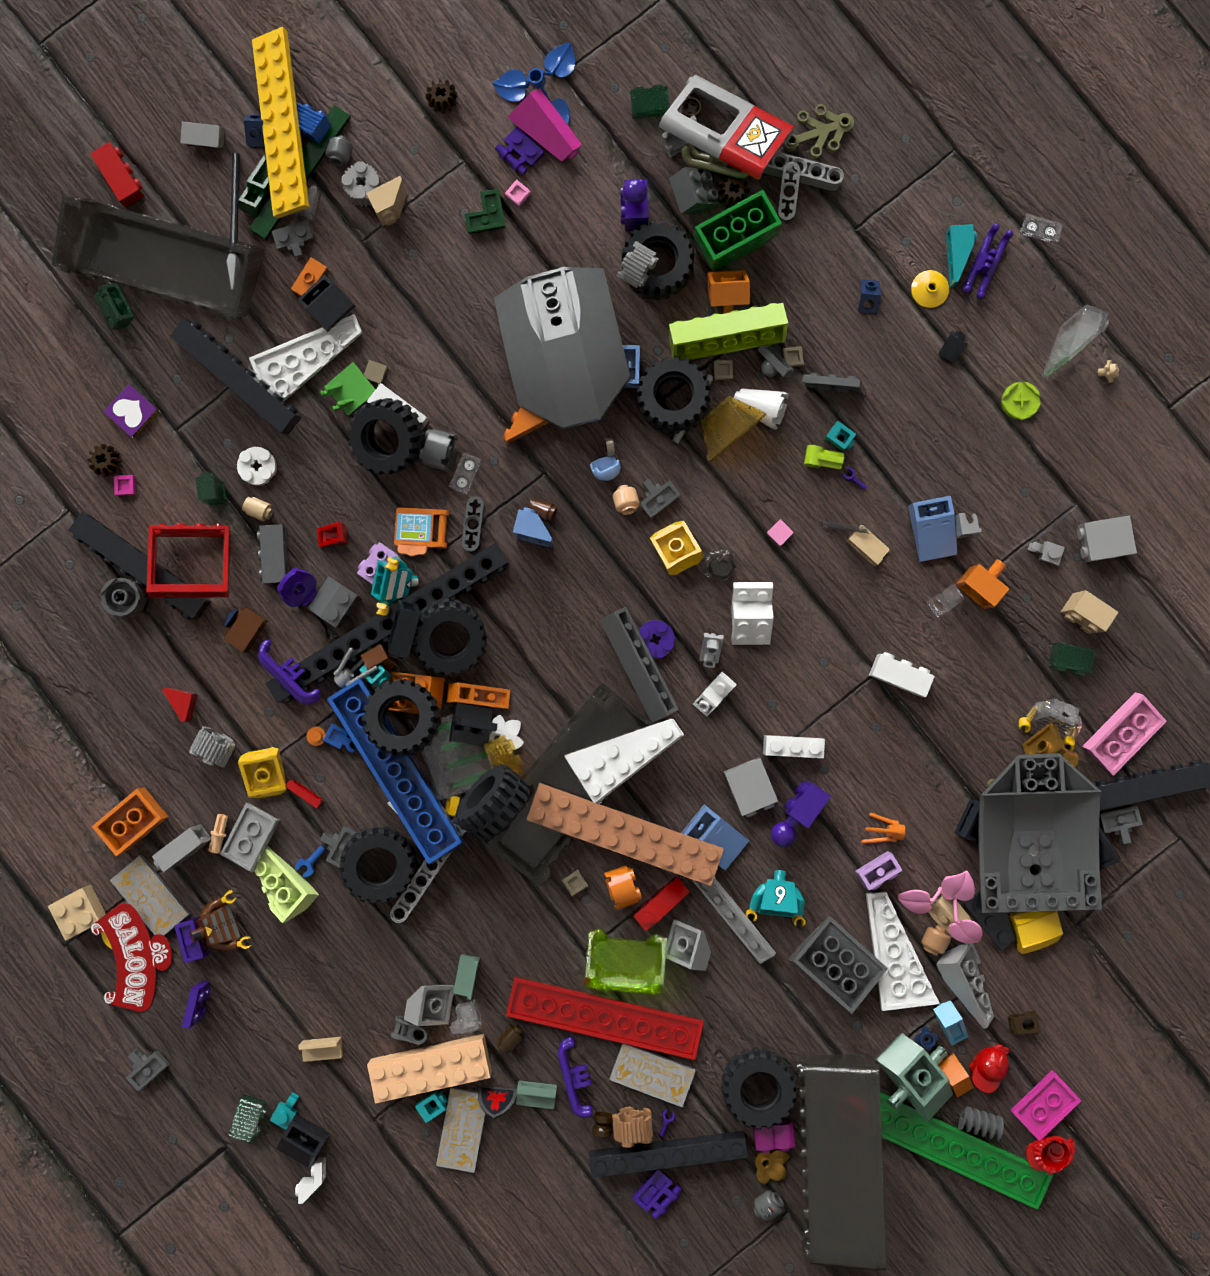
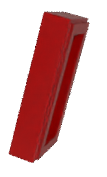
[285,779,324,809]

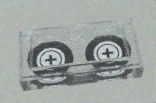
[1020,214,1063,244]
[449,452,482,495]

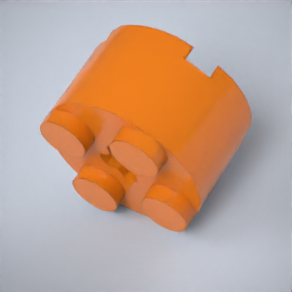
[604,865,642,910]

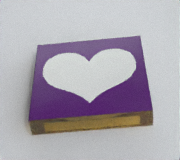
[104,384,159,438]

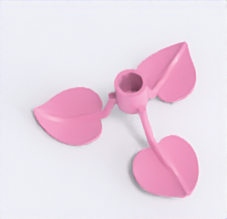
[898,871,983,943]

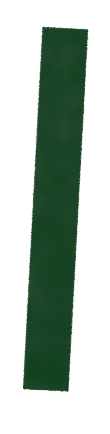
[249,105,351,240]

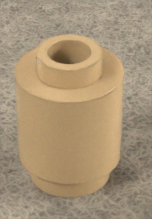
[242,497,273,522]

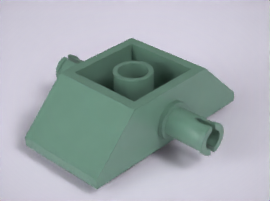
[876,1033,953,1122]

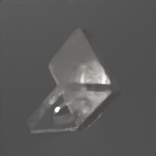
[927,584,964,617]

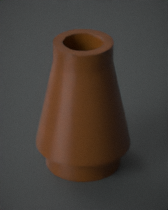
[528,499,558,522]

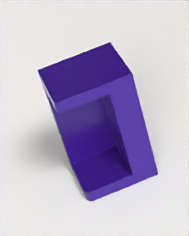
[174,917,210,963]

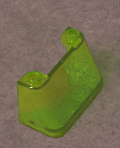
[584,929,667,994]

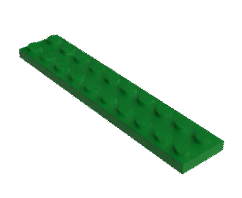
[868,1089,1054,1210]

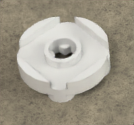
[237,447,277,486]

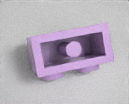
[357,542,401,584]
[855,851,902,891]

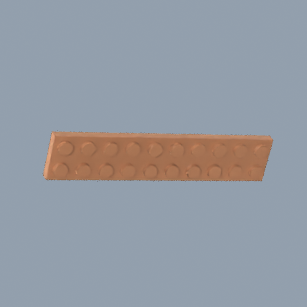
[527,783,724,886]

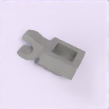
[1028,541,1065,566]

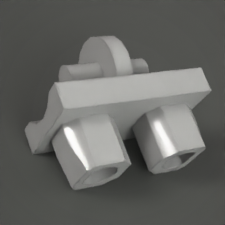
[699,633,724,668]

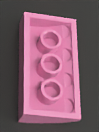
[1082,692,1167,776]

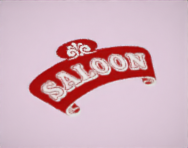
[91,903,172,1012]

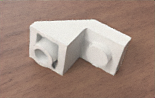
[693,672,737,716]
[295,1157,326,1204]

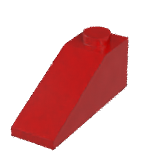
[633,876,690,931]

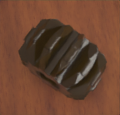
[425,78,458,114]
[718,176,750,207]
[86,444,122,477]

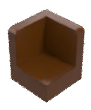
[361,644,394,670]

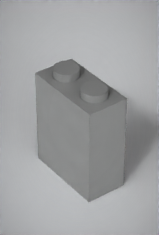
[1077,515,1137,563]
[723,757,778,817]
[152,824,211,872]

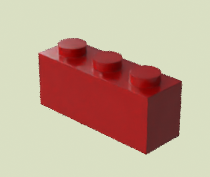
[90,142,144,208]

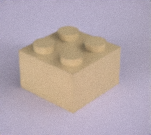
[1061,590,1118,634]
[48,885,106,941]

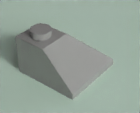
[663,919,711,971]
[404,985,454,1026]

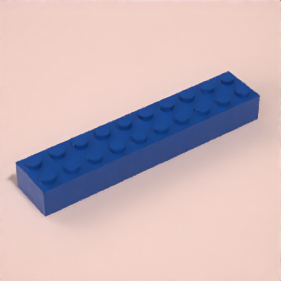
[327,678,465,864]

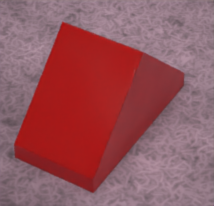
[317,522,349,547]
[162,688,197,723]

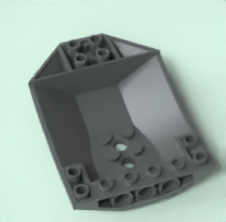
[494,267,631,429]
[978,753,1102,913]

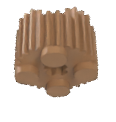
[612,1106,653,1147]

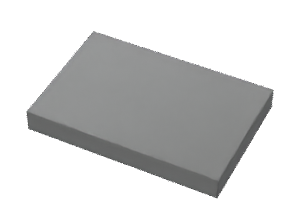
[220,802,280,872]

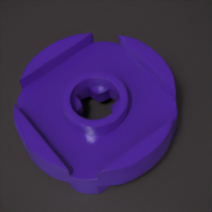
[277,568,317,607]
[639,620,675,659]

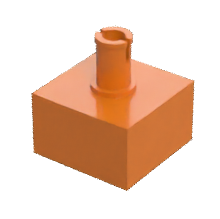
[707,270,750,314]
[955,559,1009,609]

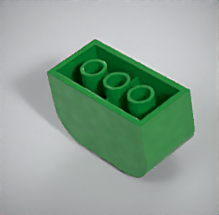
[693,190,782,271]

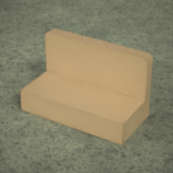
[846,525,889,567]
[928,895,971,938]
[298,1037,343,1062]

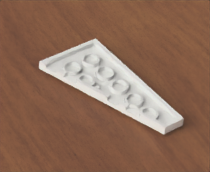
[249,314,363,401]
[564,719,684,803]
[866,891,940,1011]

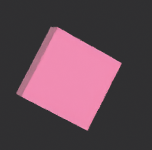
[505,180,531,208]
[766,519,794,546]

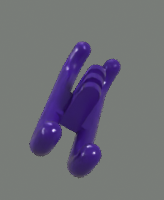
[963,224,1013,300]
[258,640,320,705]
[558,1036,593,1118]

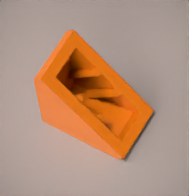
[938,1053,974,1098]

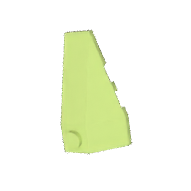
[255,846,319,923]

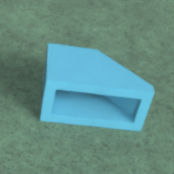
[933,1000,968,1046]

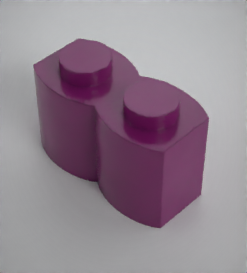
[753,1119,795,1153]

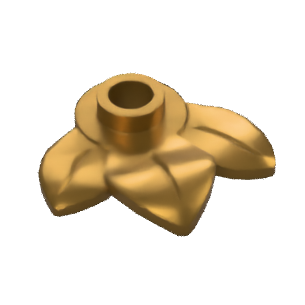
[754,1149,790,1185]

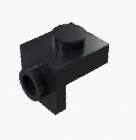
[938,331,968,363]

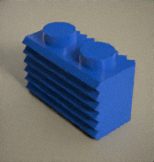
[296,103,331,144]

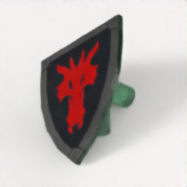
[478,1085,517,1119]

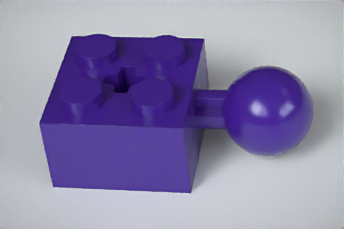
[620,179,649,231]
[771,780,831,847]

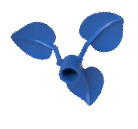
[493,43,576,125]

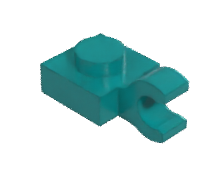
[270,1092,299,1130]

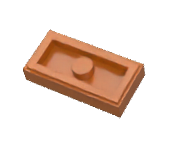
[291,257,328,296]

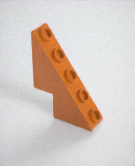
[503,407,549,444]

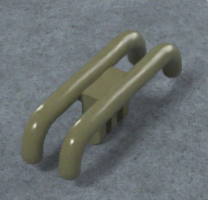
[682,142,749,178]

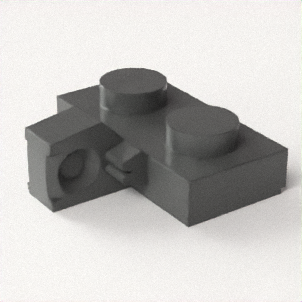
[272,220,314,260]
[639,478,681,519]
[1099,806,1143,844]
[320,825,359,868]
[126,1048,170,1092]

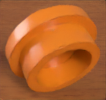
[306,727,326,746]

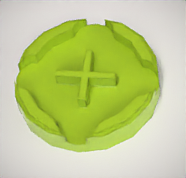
[1001,382,1040,420]

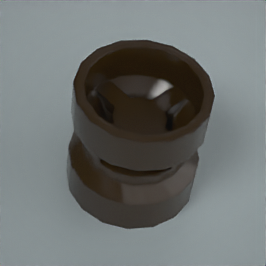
[682,97,701,121]
[592,1111,613,1137]

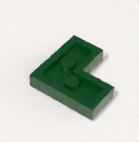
[465,189,506,234]

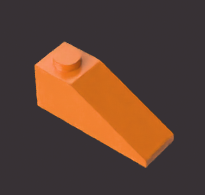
[447,682,510,709]

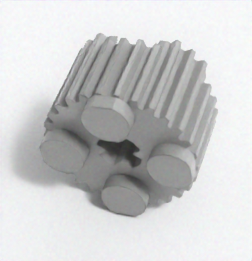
[342,162,382,207]
[616,241,659,288]
[189,726,235,767]

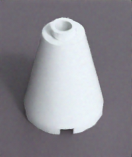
[733,389,789,430]

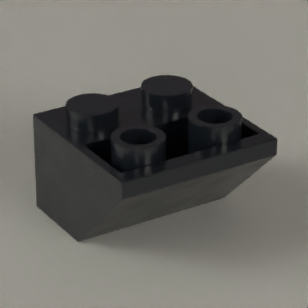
[297,275,355,332]
[276,1114,330,1168]

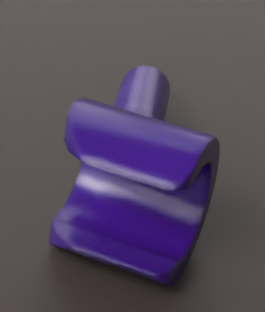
[843,468,867,490]
[660,1110,675,1137]

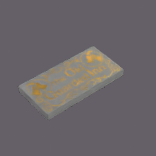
[110,855,190,936]
[609,1043,696,1107]
[436,1087,486,1173]

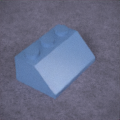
[513,508,554,548]

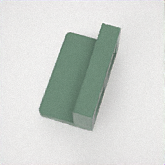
[453,954,480,1000]
[516,1081,557,1109]

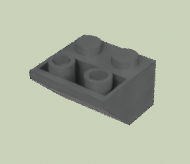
[669,167,720,214]

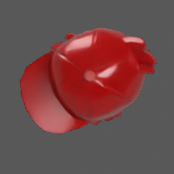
[969,1044,1010,1093]
[1026,1136,1076,1175]

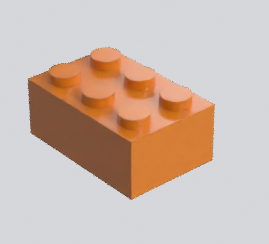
[92,787,169,856]

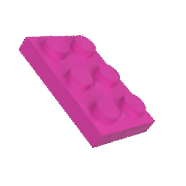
[1011,1070,1081,1140]

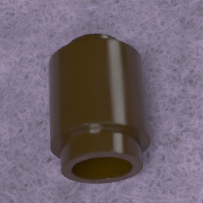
[496,1024,525,1055]

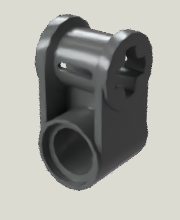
[391,1016,430,1045]

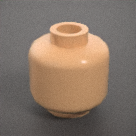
[613,485,640,515]

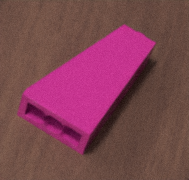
[508,88,582,162]

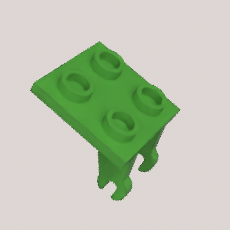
[320,362,376,416]

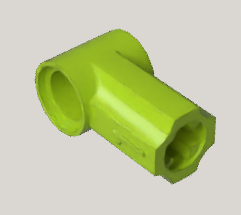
[804,445,844,470]

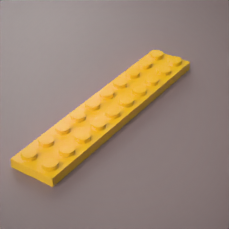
[252,27,309,218]

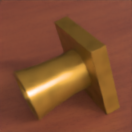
[1022,722,1079,768]

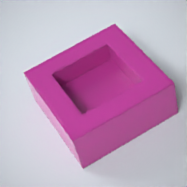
[114,475,136,496]

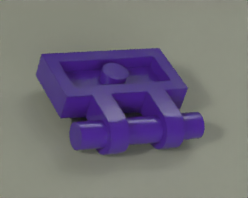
[495,126,544,175]
[632,1169,683,1219]

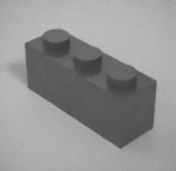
[257,524,289,585]

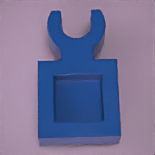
[322,724,355,753]

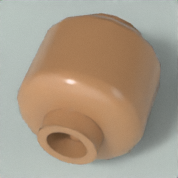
[921,925,951,956]

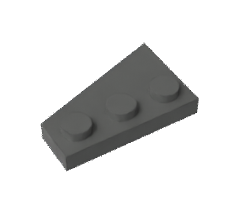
[802,373,866,397]

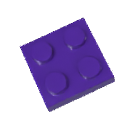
[182,980,211,1029]

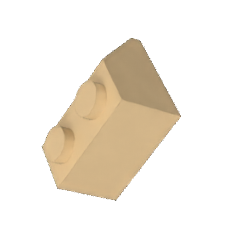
[366,176,407,226]

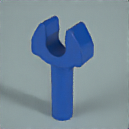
[295,844,327,877]

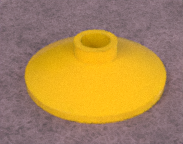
[911,270,949,308]

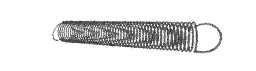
[817,520,874,534]

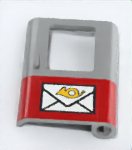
[659,75,795,180]

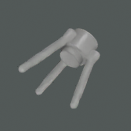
[334,648,377,688]

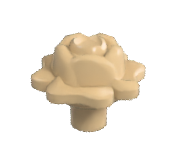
[1098,360,1119,383]

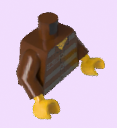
[189,890,252,952]

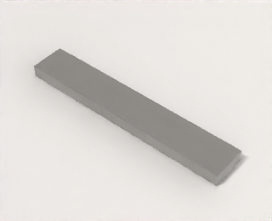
[691,877,776,964]

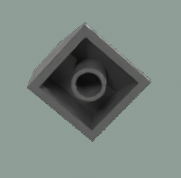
[308,576,361,629]

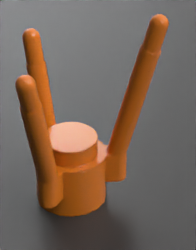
[861,813,905,844]

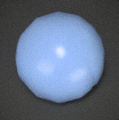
[590,456,621,481]

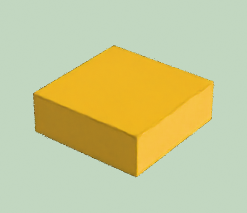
[445,796,460,817]

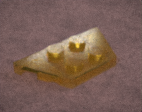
[701,396,767,462]

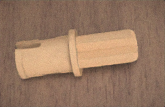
[208,814,228,853]

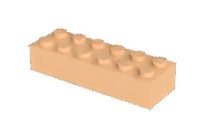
[367,1034,492,1104]

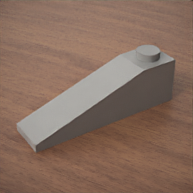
[937,943,994,1029]

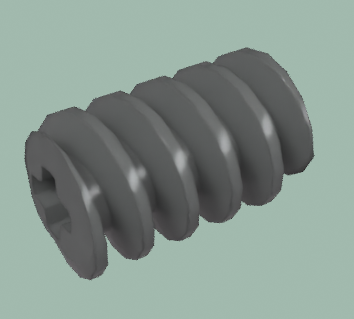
[958,1106,1004,1141]

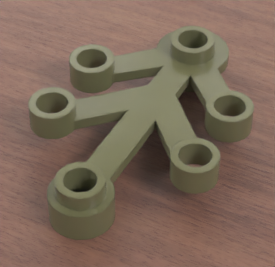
[783,104,854,159]

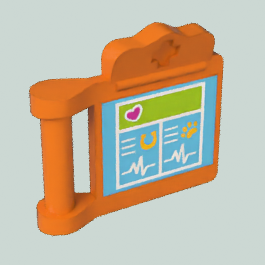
[394,508,449,557]

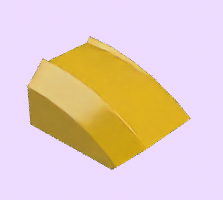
[650,521,703,575]
[238,747,287,799]
[1008,911,1063,954]

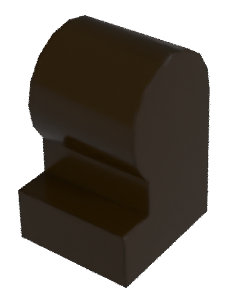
[1008,1011,1040,1034]

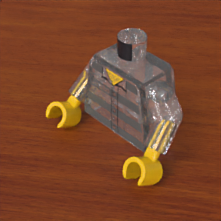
[1019,699,1083,751]

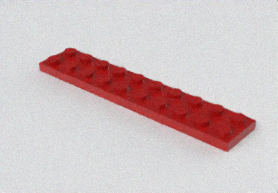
[506,976,704,1060]

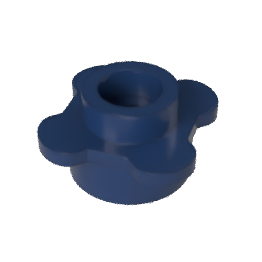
[915,1027,938,1051]

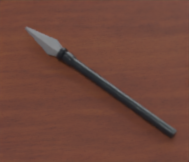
[226,153,240,290]

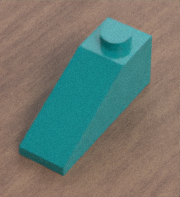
[946,224,977,287]

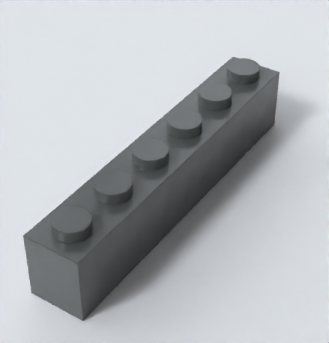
[599,607,679,723]

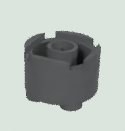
[419,429,458,472]
[101,578,148,618]

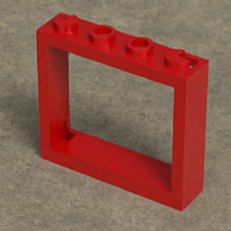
[146,523,231,598]

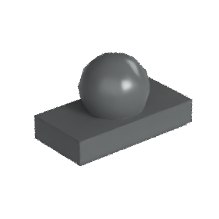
[758,345,795,377]

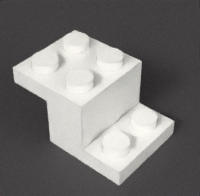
[731,582,773,645]

